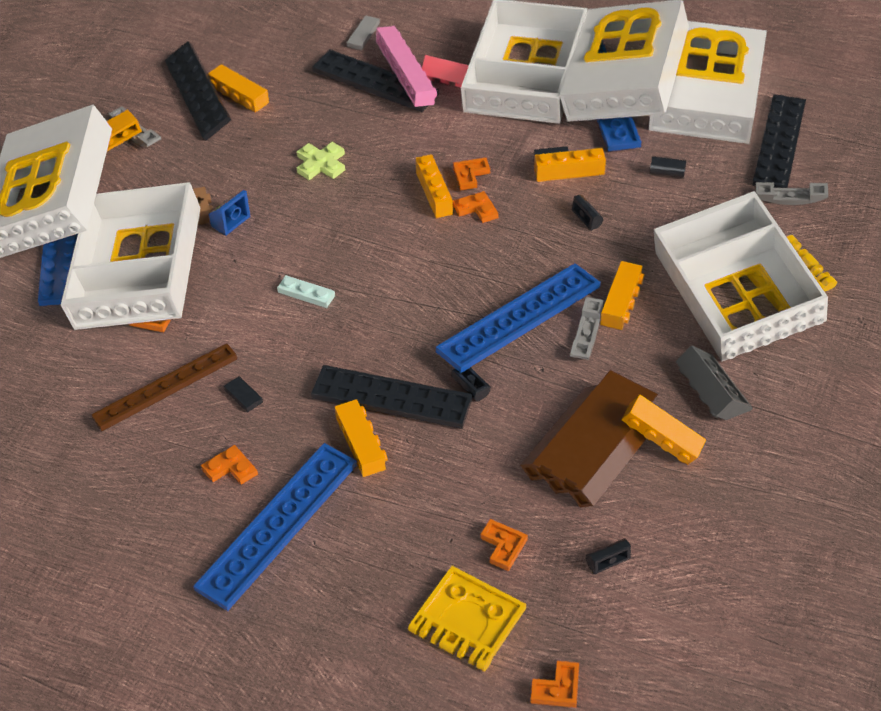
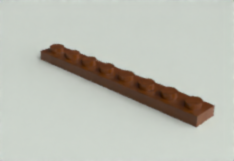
[91,343,237,431]

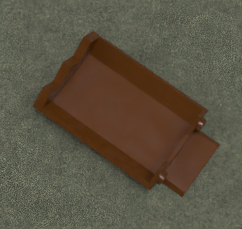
[520,370,658,508]

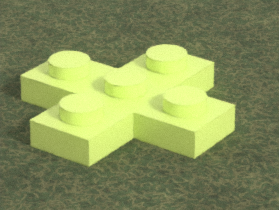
[297,142,345,180]

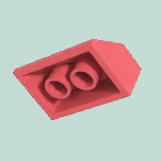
[422,55,469,88]

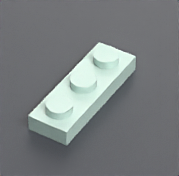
[277,275,335,308]

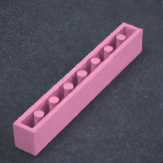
[376,26,437,107]

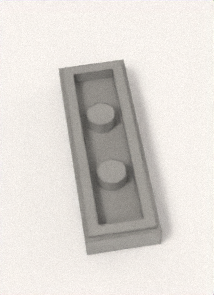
[347,15,380,50]

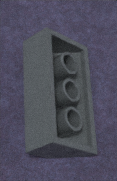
[675,345,753,420]

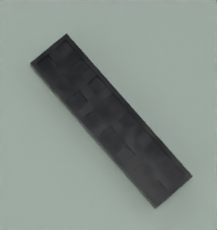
[164,41,231,141]
[312,49,439,113]
[752,94,806,188]
[311,365,472,429]

